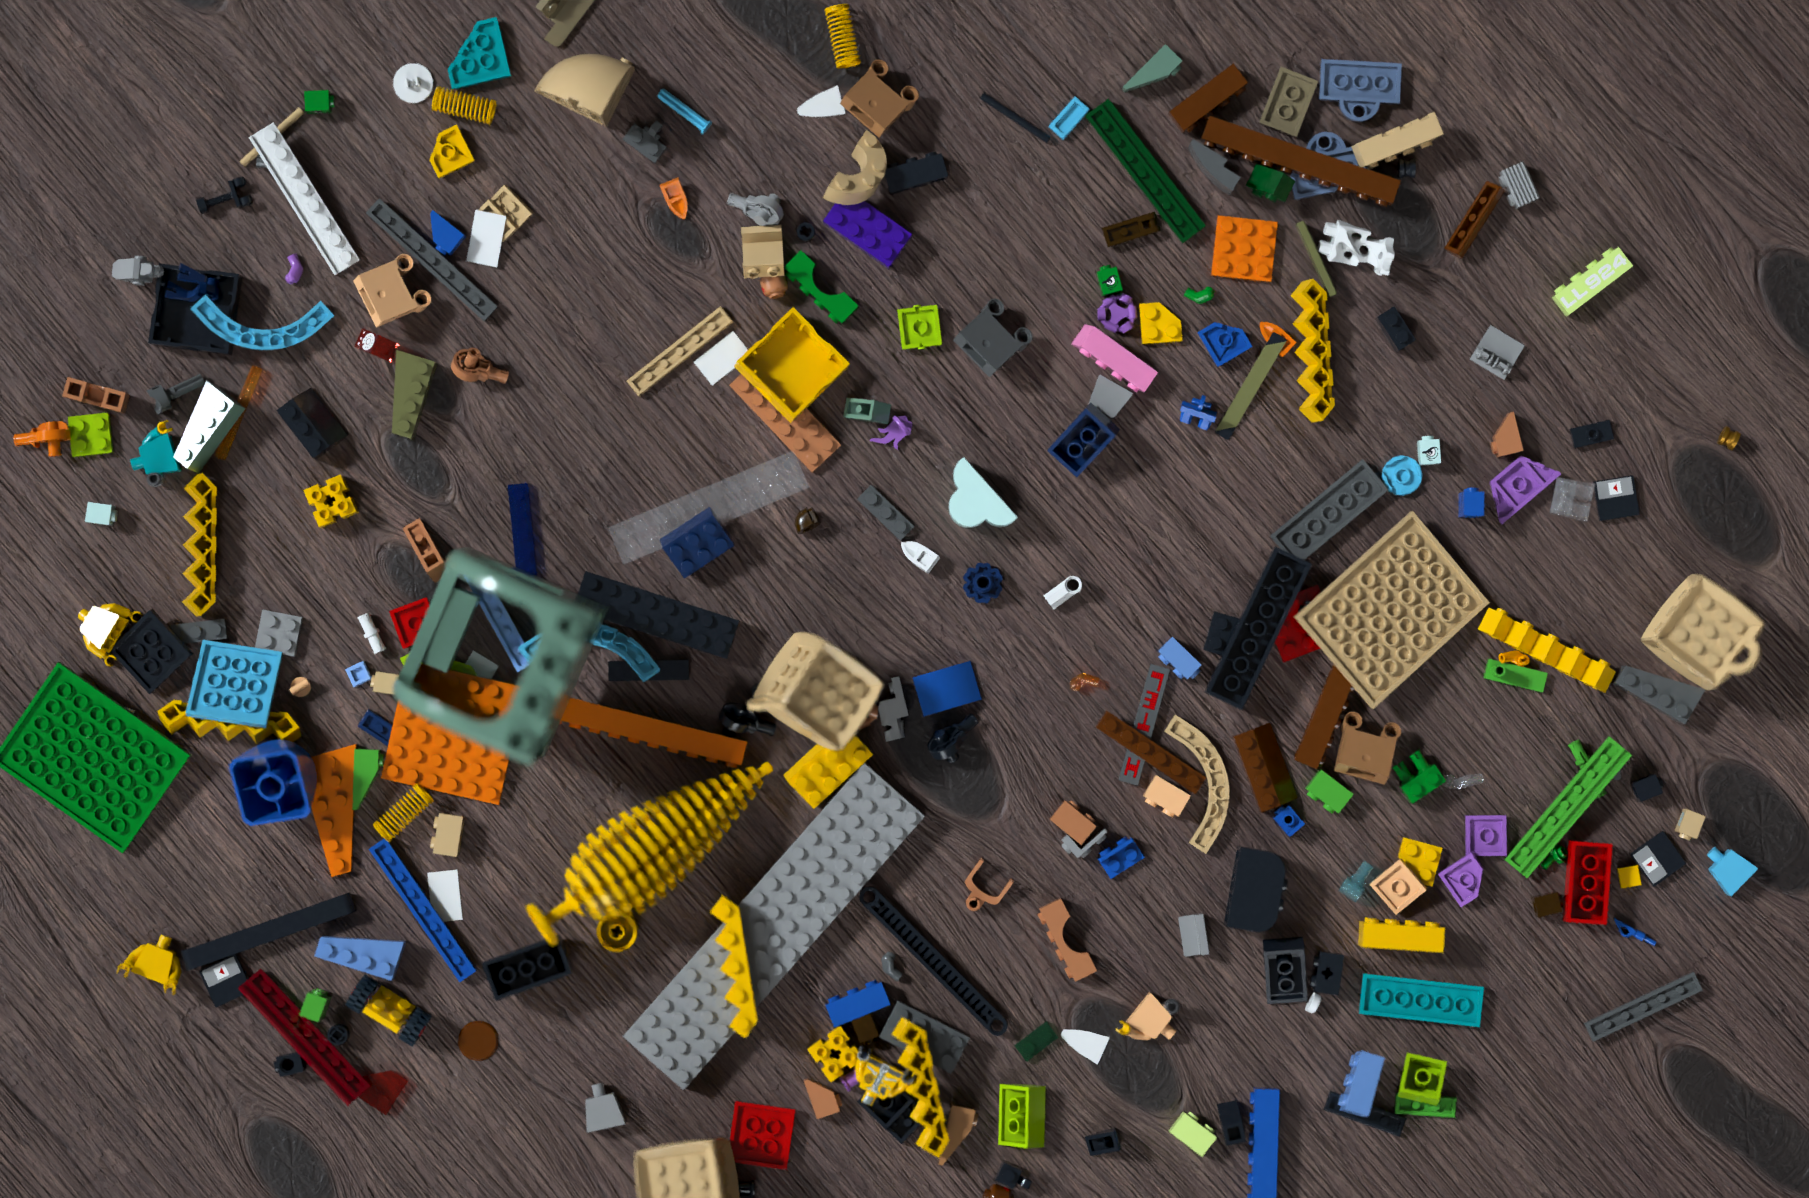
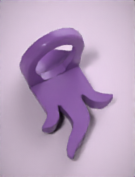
[869,415,912,449]

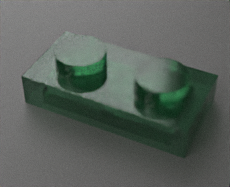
[1014,1021,1059,1062]

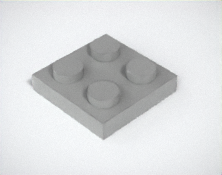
[255,609,303,657]

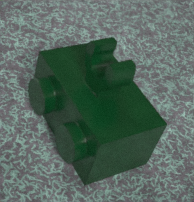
[1246,164,1295,203]

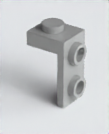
[1061,828,1108,858]

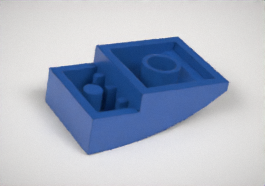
[913,661,981,716]

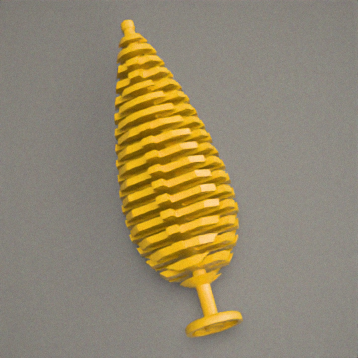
[525,762,773,946]

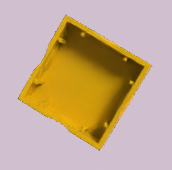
[734,307,850,423]

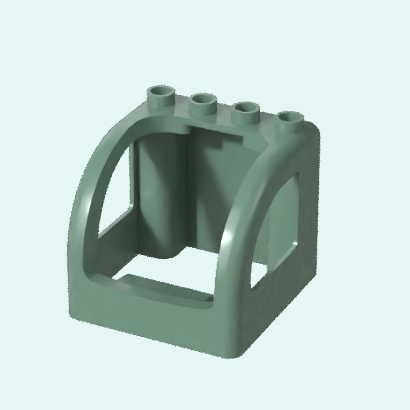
[393,547,609,766]

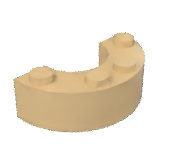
[823,130,887,205]

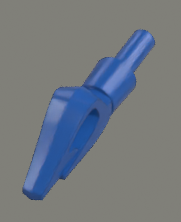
[1614,917,1656,946]

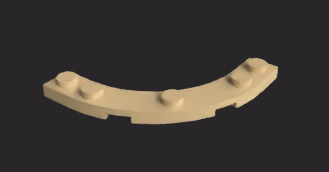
[1164,715,1229,854]

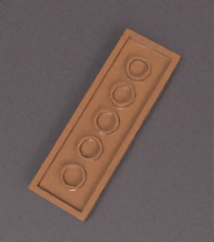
[729,374,841,473]

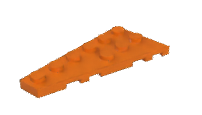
[311,744,357,877]

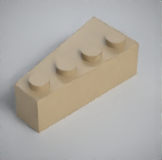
[1352,112,1443,170]

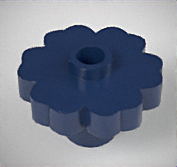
[963,563,1003,603]

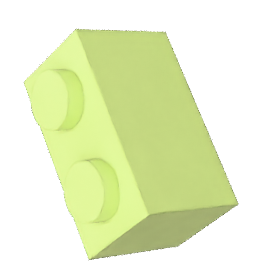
[1169,1111,1217,1157]

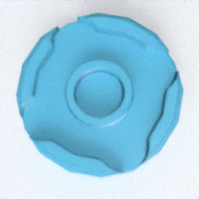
[1381,455,1422,496]

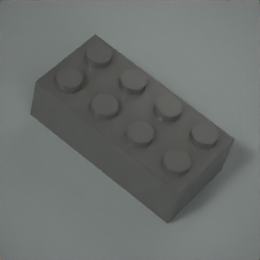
[879,1000,970,1074]

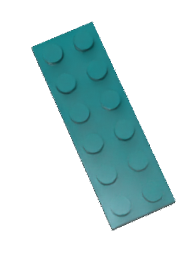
[1359,973,1484,1027]

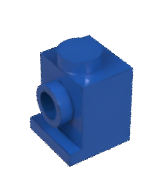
[1273,805,1305,837]

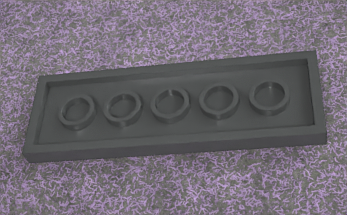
[1270,459,1388,560]

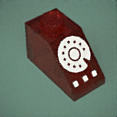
[354,328,399,363]

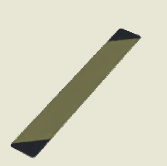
[1215,332,1287,440]

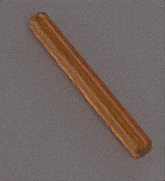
[215,365,262,460]

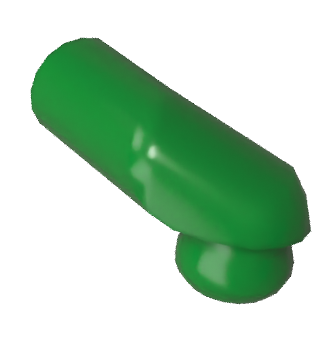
[1184,287,1215,304]

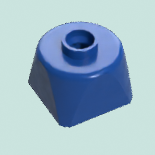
[229,739,317,826]

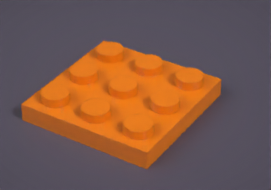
[1211,215,1278,282]

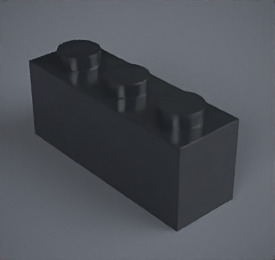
[884,151,948,195]

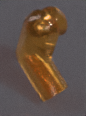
[1070,673,1100,691]

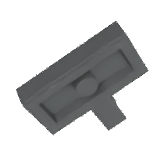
[623,120,667,164]

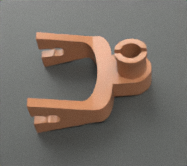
[965,857,1014,911]

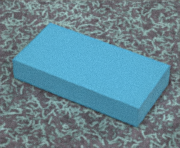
[1048,97,1090,140]

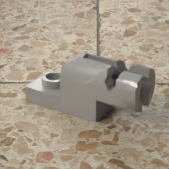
[878,676,908,742]

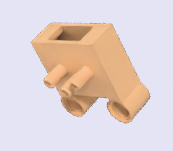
[353,254,431,328]

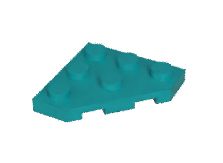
[447,17,511,90]

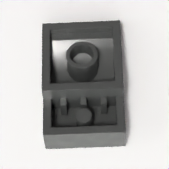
[1188,139,1240,195]

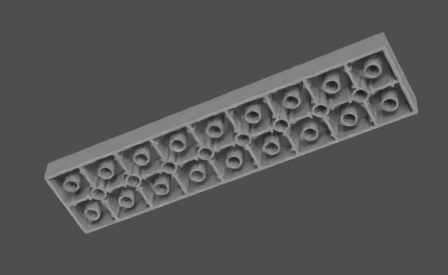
[623,763,925,1090]

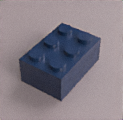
[1047,402,1120,477]
[660,507,735,579]

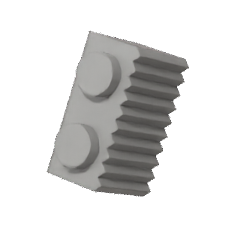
[1498,161,1540,209]

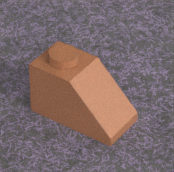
[1491,412,1523,458]
[804,1078,842,1119]

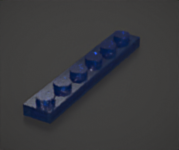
[508,483,538,605]

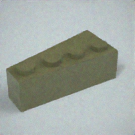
[392,350,437,440]

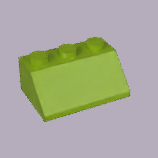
[998,1084,1046,1148]

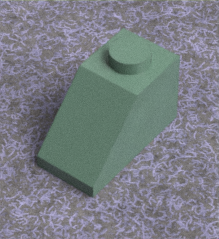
[843,398,891,424]

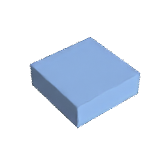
[345,661,372,687]

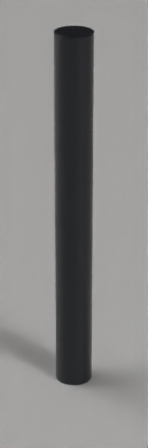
[980,92,1051,143]

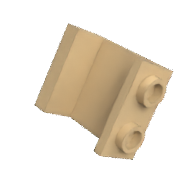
[741,225,784,278]

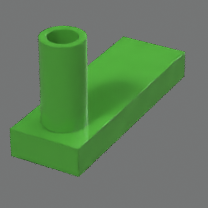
[1483,659,1548,693]

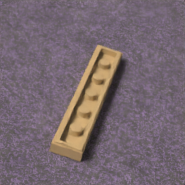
[627,306,733,397]

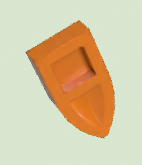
[660,177,688,219]
[1259,322,1297,358]

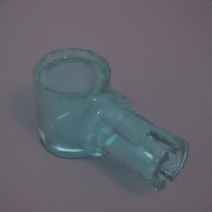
[1338,861,1373,902]

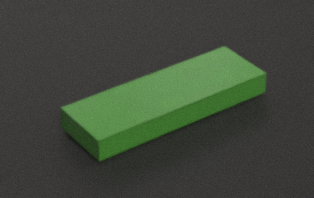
[1394,1093,1457,1118]

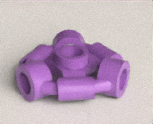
[1097,292,1137,334]

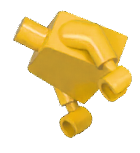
[78,603,142,667]
[117,934,182,995]

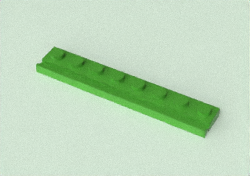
[1504,736,1632,878]

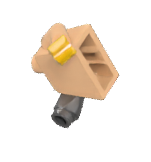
[1116,992,1180,1041]

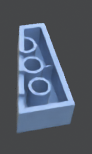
[315,936,406,981]

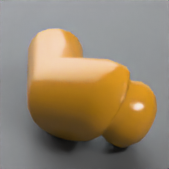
[1499,650,1530,667]

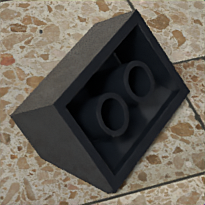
[276,388,348,460]

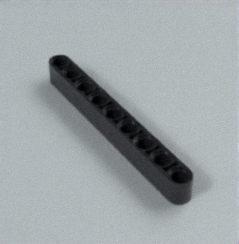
[181,892,357,971]

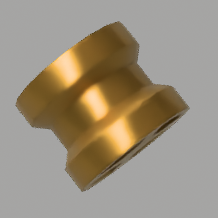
[1717,426,1741,451]

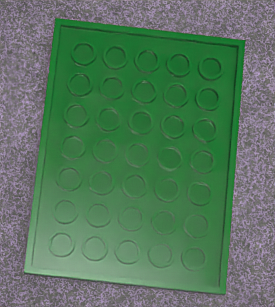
[0,662,192,854]

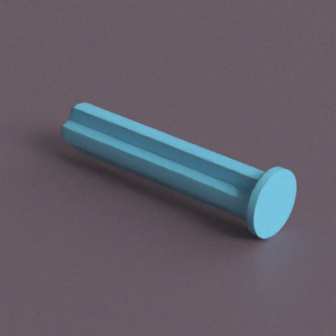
[657,89,712,134]

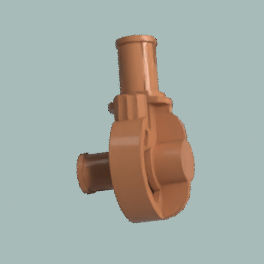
[451,348,509,384]

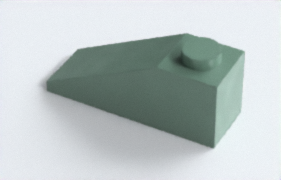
[1122,44,1182,92]

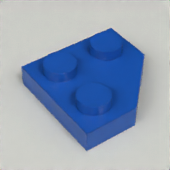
[1197,322,1253,368]

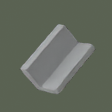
[1178,913,1209,957]

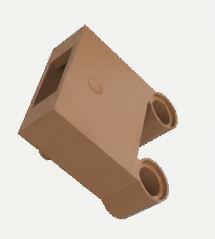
[840,59,919,138]
[1334,712,1401,785]

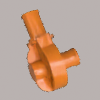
[13,421,71,457]

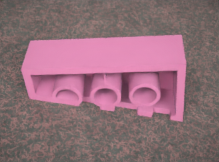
[1072,325,1158,393]

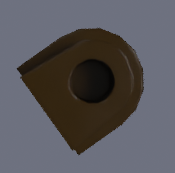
[794,507,822,534]

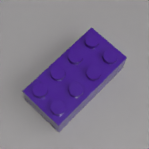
[823,201,912,269]

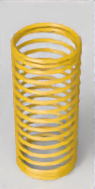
[824,4,861,69]
[432,86,496,125]
[373,783,434,842]

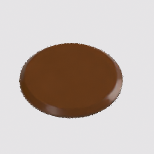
[458,1021,498,1061]

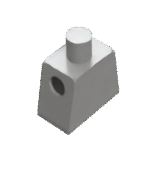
[1088,375,1133,420]
[585,1083,626,1133]

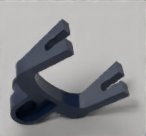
[165,263,219,302]

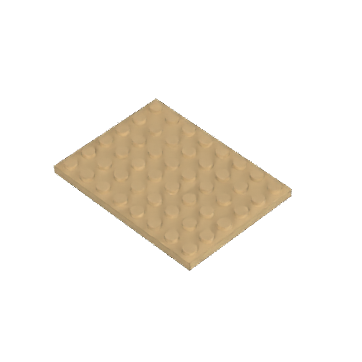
[1294,511,1490,709]

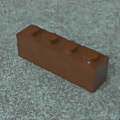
[1168,63,1248,133]

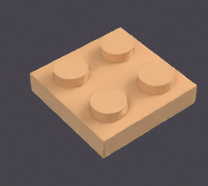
[1370,858,1427,915]

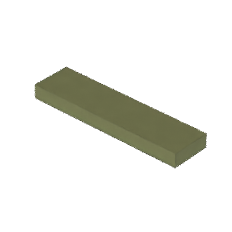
[1295,221,1337,298]

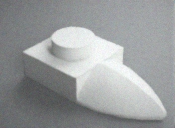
[901,541,940,574]

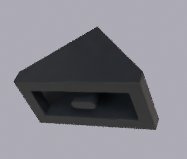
[1085,1128,1122,1156]

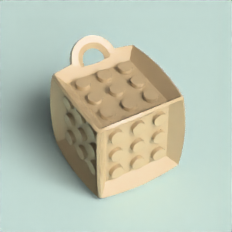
[1641,574,1764,690]
[747,632,883,750]
[635,1137,740,1198]

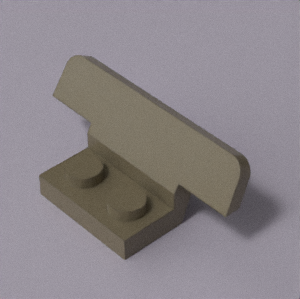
[536,0,594,47]

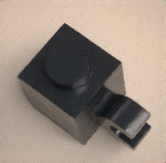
[995,1160,1032,1189]

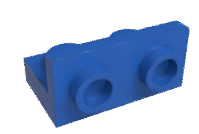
[1097,836,1145,879]

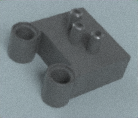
[953,299,1033,378]

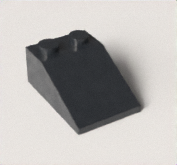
[1262,937,1308,1004]

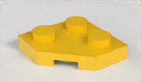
[430,124,475,179]
[1139,302,1182,344]
[1398,837,1443,887]

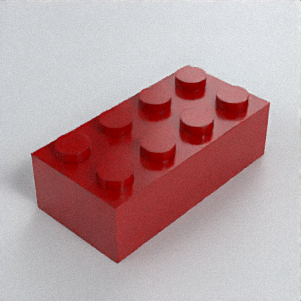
[1563,840,1613,925]

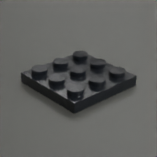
[111,609,193,694]

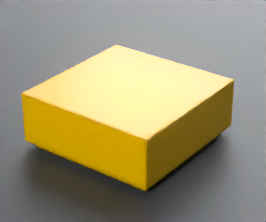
[1617,865,1641,888]

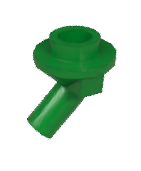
[1541,844,1568,870]

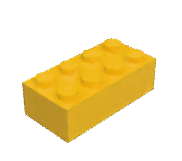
[783,734,873,809]
[1358,917,1445,952]

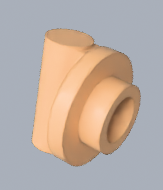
[289,677,311,697]

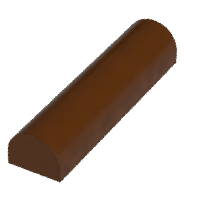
[1444,181,1505,259]

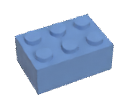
[1338,1051,1384,1117]

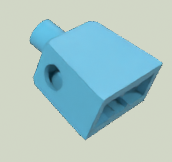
[1707,847,1758,896]

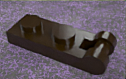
[1102,212,1161,248]

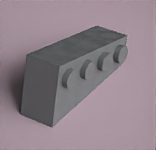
[1612,666,1705,724]

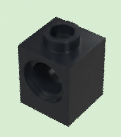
[1630,774,1664,802]
[274,1052,306,1077]

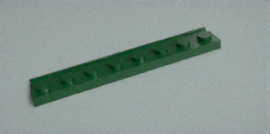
[1085,98,1206,244]

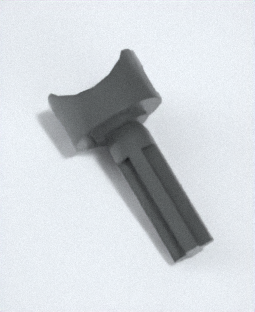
[146,374,205,415]

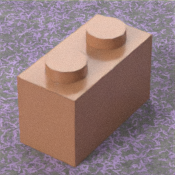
[1050,800,1096,845]

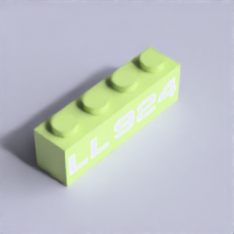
[1552,247,1633,316]

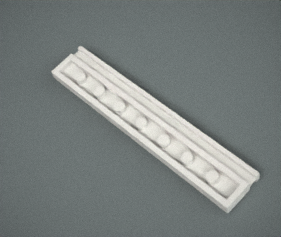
[249,122,360,275]

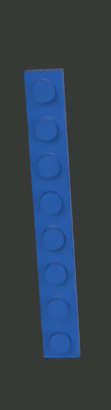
[369,839,477,982]

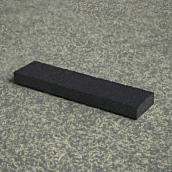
[608,660,689,681]
[1323,1091,1406,1137]

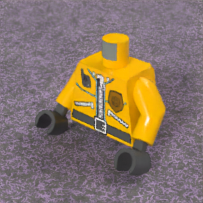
[855,1046,917,1106]

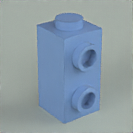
[1157,637,1201,679]

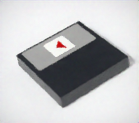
[1592,475,1640,521]
[1630,831,1686,887]
[199,954,248,1008]

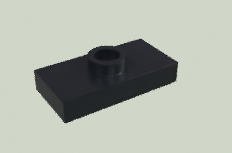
[1569,420,1614,448]

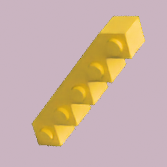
[1291,279,1335,423]
[182,473,217,616]
[1478,608,1616,693]
[157,700,301,744]
[710,895,758,1038]
[892,1017,949,1158]

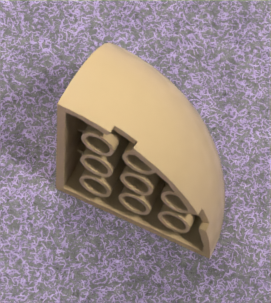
[534,54,635,127]

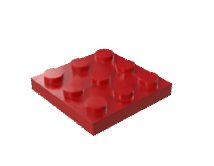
[1275,585,1321,663]
[730,1101,795,1170]

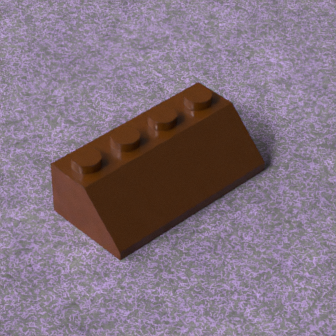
[1232,722,1297,812]

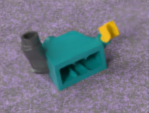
[130,420,182,487]

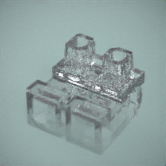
[1549,477,1595,523]

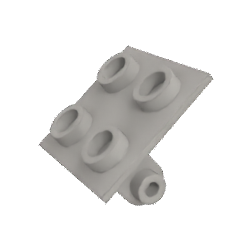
[1470,325,1525,380]

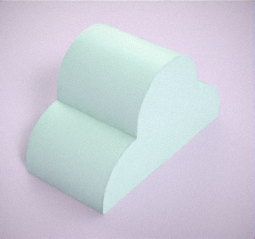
[949,457,1018,528]

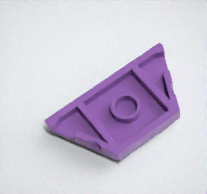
[1490,456,1561,524]

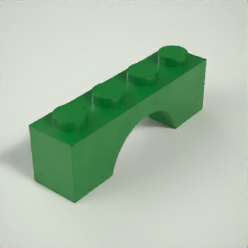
[784,250,859,325]

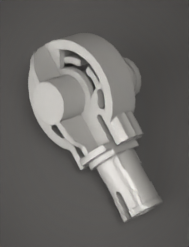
[727,193,784,226]

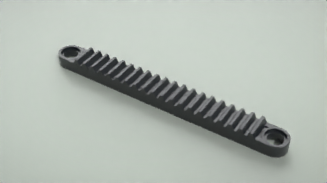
[859,886,1008,1036]

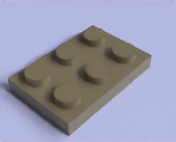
[1259,67,1318,138]

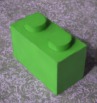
[1305,769,1353,814]
[300,988,332,1022]

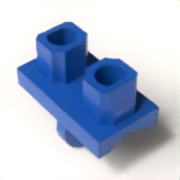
[1180,394,1217,430]

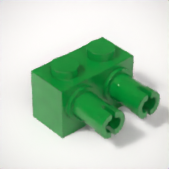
[1392,749,1446,804]

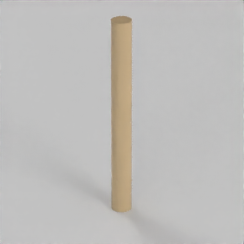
[240,107,304,167]

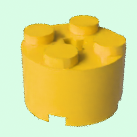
[596,911,638,952]

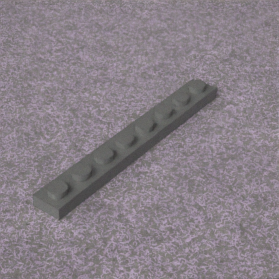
[366,198,498,322]

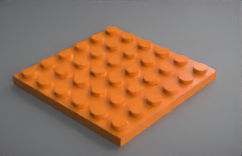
[381,663,519,805]

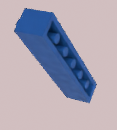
[1247,1087,1280,1198]

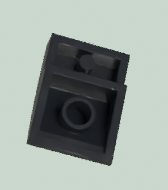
[857,1090,922,1144]

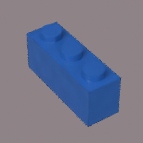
[825,979,891,1028]

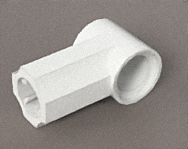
[1043,576,1082,609]

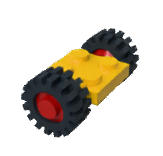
[345,975,432,1047]

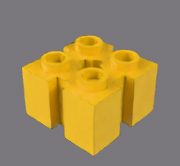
[303,474,359,528]
[807,1025,859,1083]

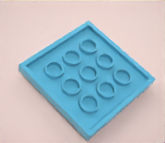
[186,640,283,728]

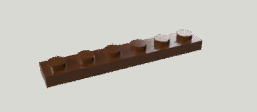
[1095,711,1206,794]

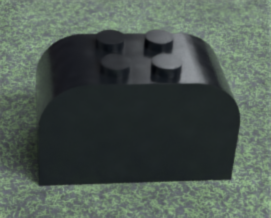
[1223,845,1288,932]
[482,934,574,1001]

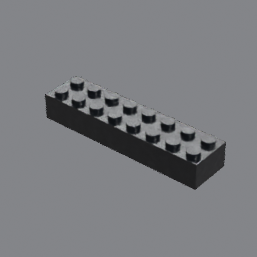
[1204,546,1312,710]
[578,571,740,659]

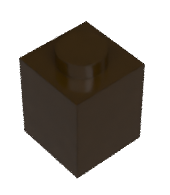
[1531,891,1564,917]
[851,1013,879,1045]

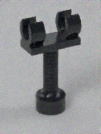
[196,177,253,214]

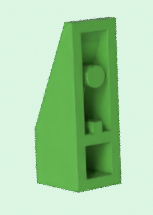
[352,749,384,810]

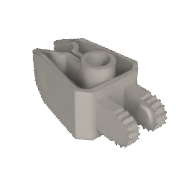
[112,256,164,286]

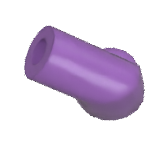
[285,253,303,284]

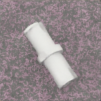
[358,612,386,654]

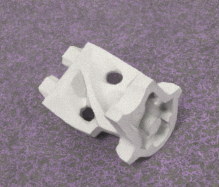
[1317,220,1395,276]

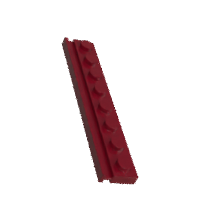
[238,969,370,1106]

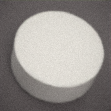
[1305,992,1321,1014]

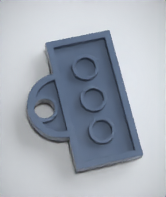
[1319,59,1402,122]
[1289,132,1371,200]

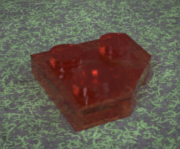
[358,1070,409,1115]

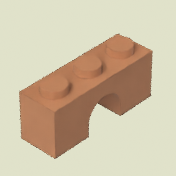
[62,377,130,414]

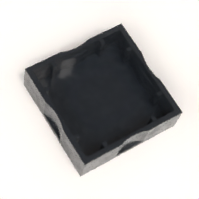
[148,263,243,356]

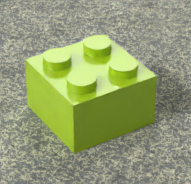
[1397,1053,1447,1106]

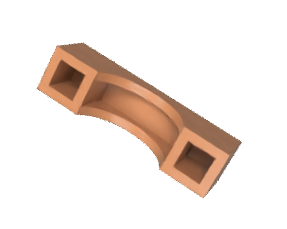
[1037,898,1097,982]

